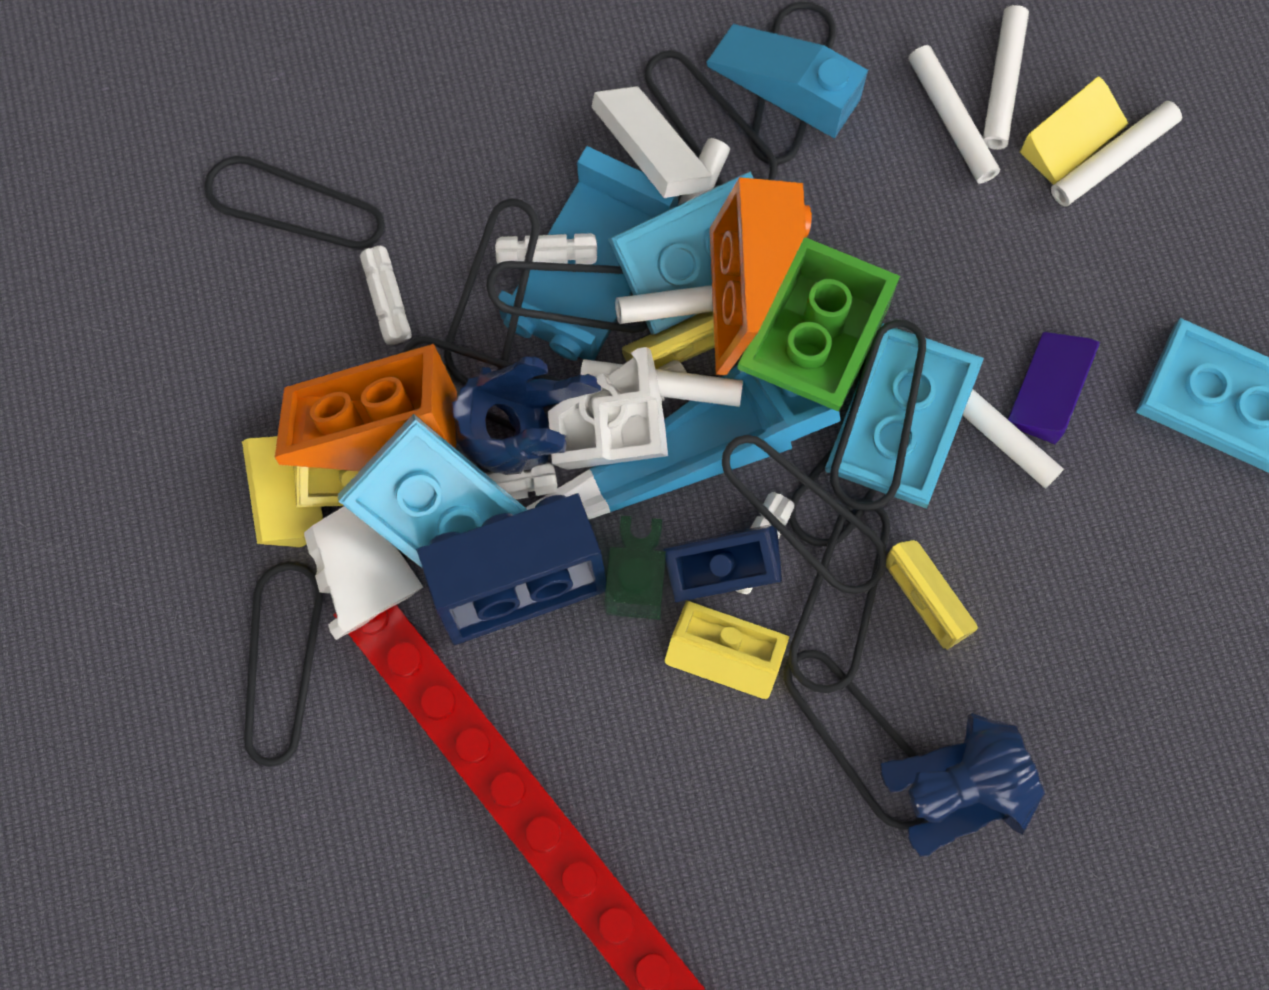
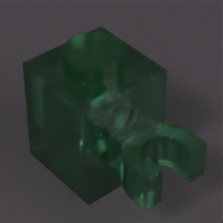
[605,515,666,620]

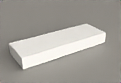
[592,86,712,198]

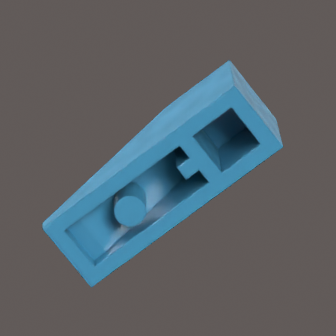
[707,24,868,139]

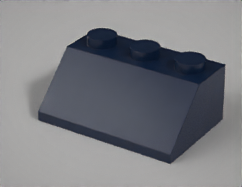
[417,493,608,646]

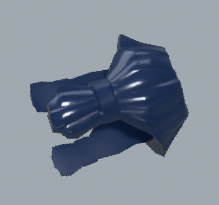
[452,357,601,475]
[880,713,1045,857]

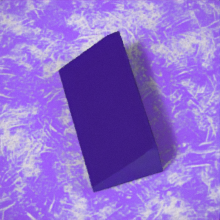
[1008,332,1100,445]

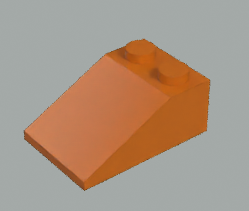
[709,177,812,375]
[275,344,457,471]

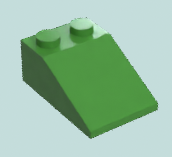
[737,238,900,412]

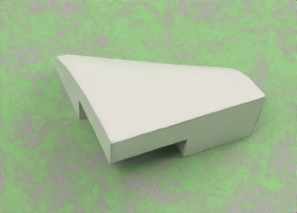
[548,347,668,470]
[304,506,423,640]

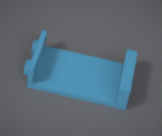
[498,146,678,361]

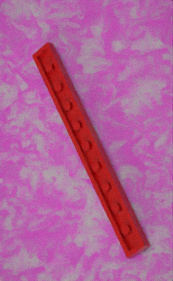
[333,605,705,990]

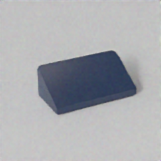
[663,524,782,602]

